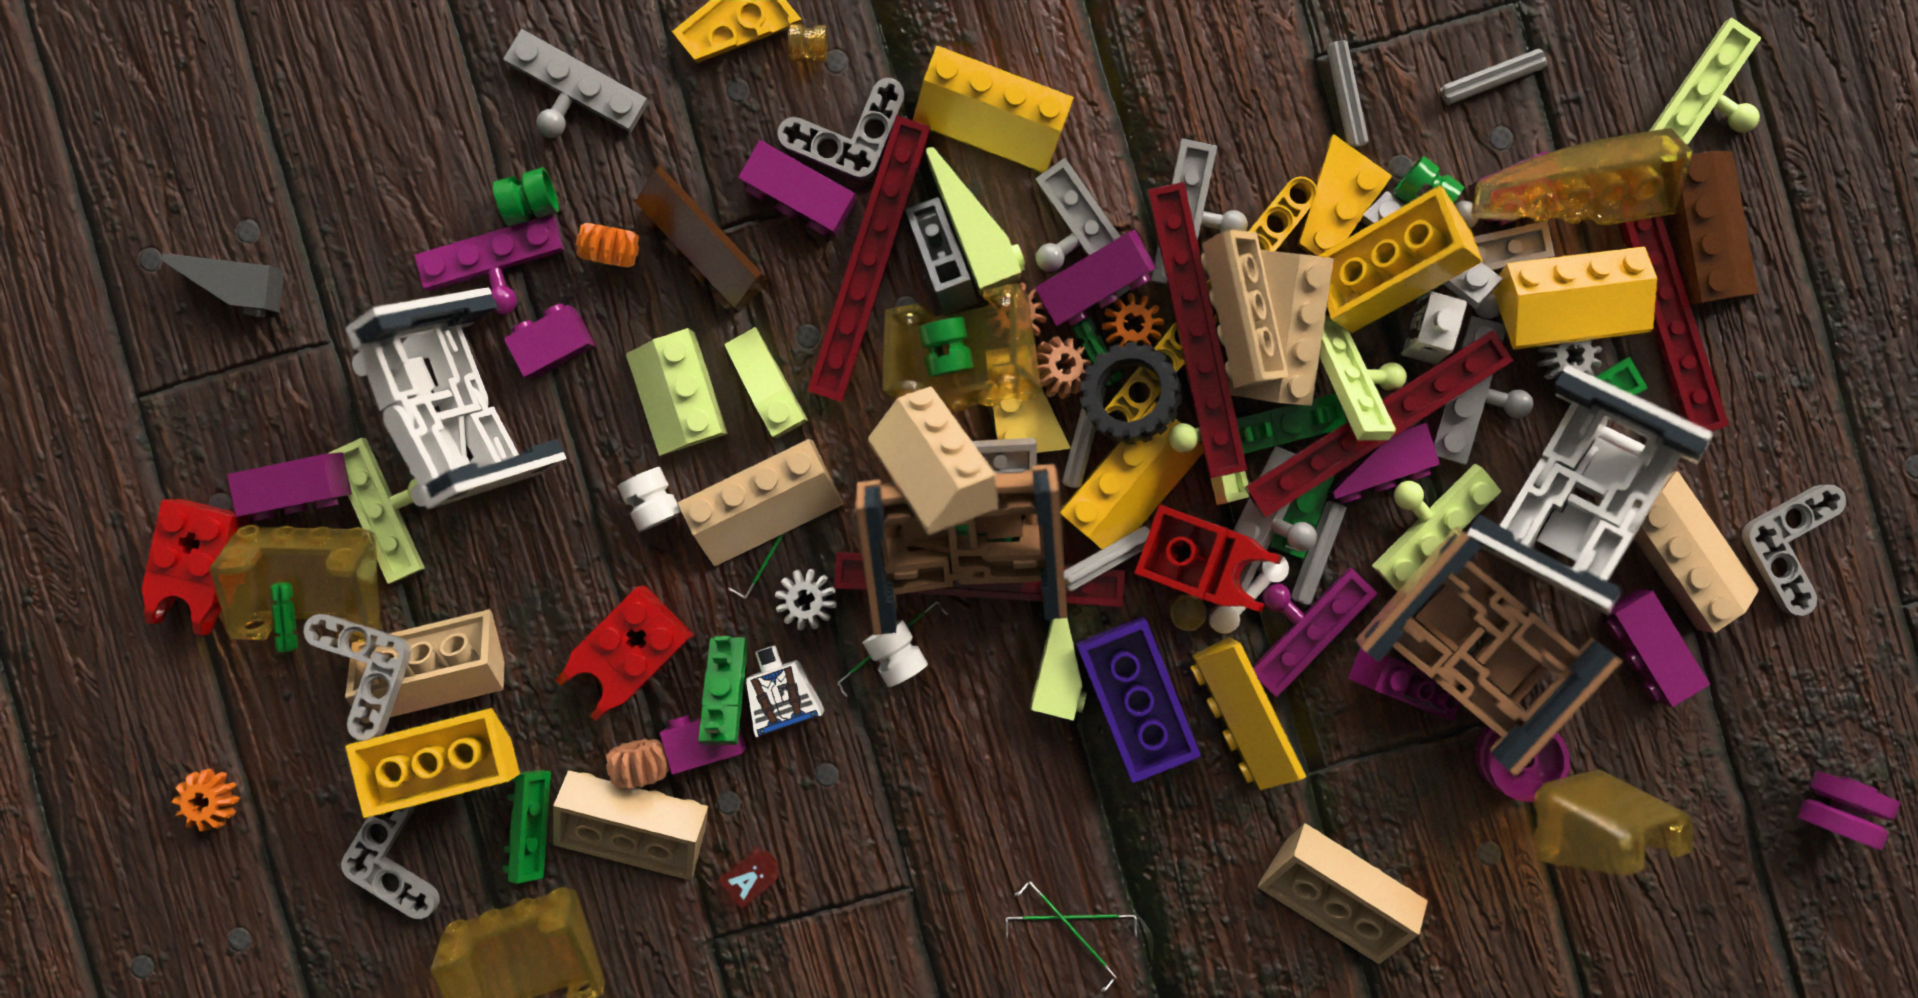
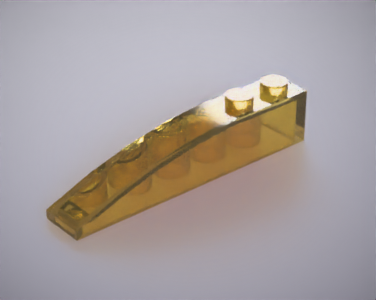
[1471,128,1693,225]

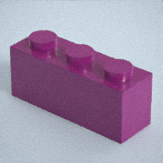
[738,140,857,237]
[1035,230,1157,327]
[227,452,352,521]
[1603,589,1710,707]

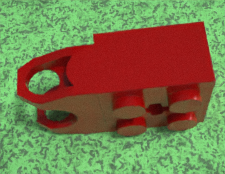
[142,499,251,636]
[1134,504,1282,612]
[555,585,695,721]

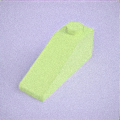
[724,327,808,438]
[1030,618,1087,721]

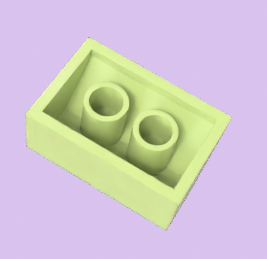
[626,328,728,456]

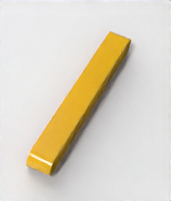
[1105,176,1318,436]

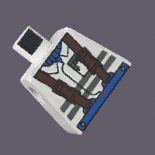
[1401,291,1467,364]
[746,645,825,737]

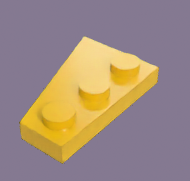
[672,0,803,63]
[1297,134,1392,256]

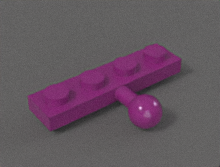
[415,215,565,315]
[1252,568,1378,697]

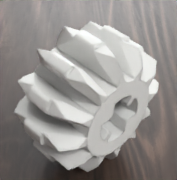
[775,569,837,630]

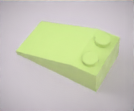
[926,147,1025,296]

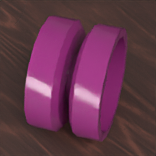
[1475,725,1570,802]
[1797,770,1901,851]

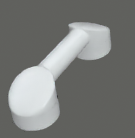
[1208,553,1289,634]

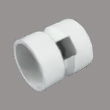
[617,467,682,532]
[862,620,928,687]

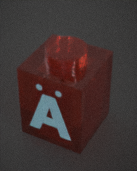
[719,846,779,909]

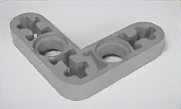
[778,78,905,180]
[1742,485,1846,616]
[303,614,411,740]
[341,805,440,919]

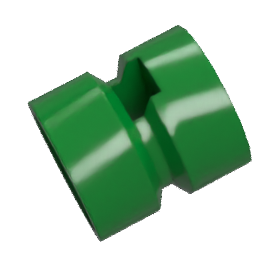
[1393,155,1464,204]
[493,167,559,227]
[918,317,974,378]

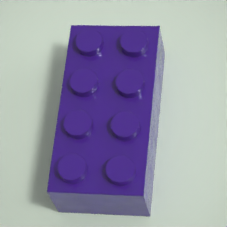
[1075,617,1201,783]

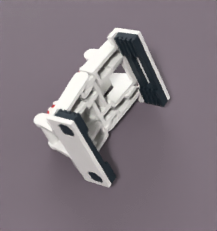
[346,287,566,509]
[1467,365,1713,615]

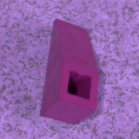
[1328,423,1440,504]
[1348,647,1461,721]

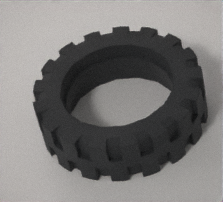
[1080,342,1182,445]

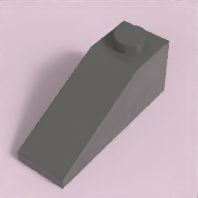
[905,197,978,316]
[161,253,284,318]

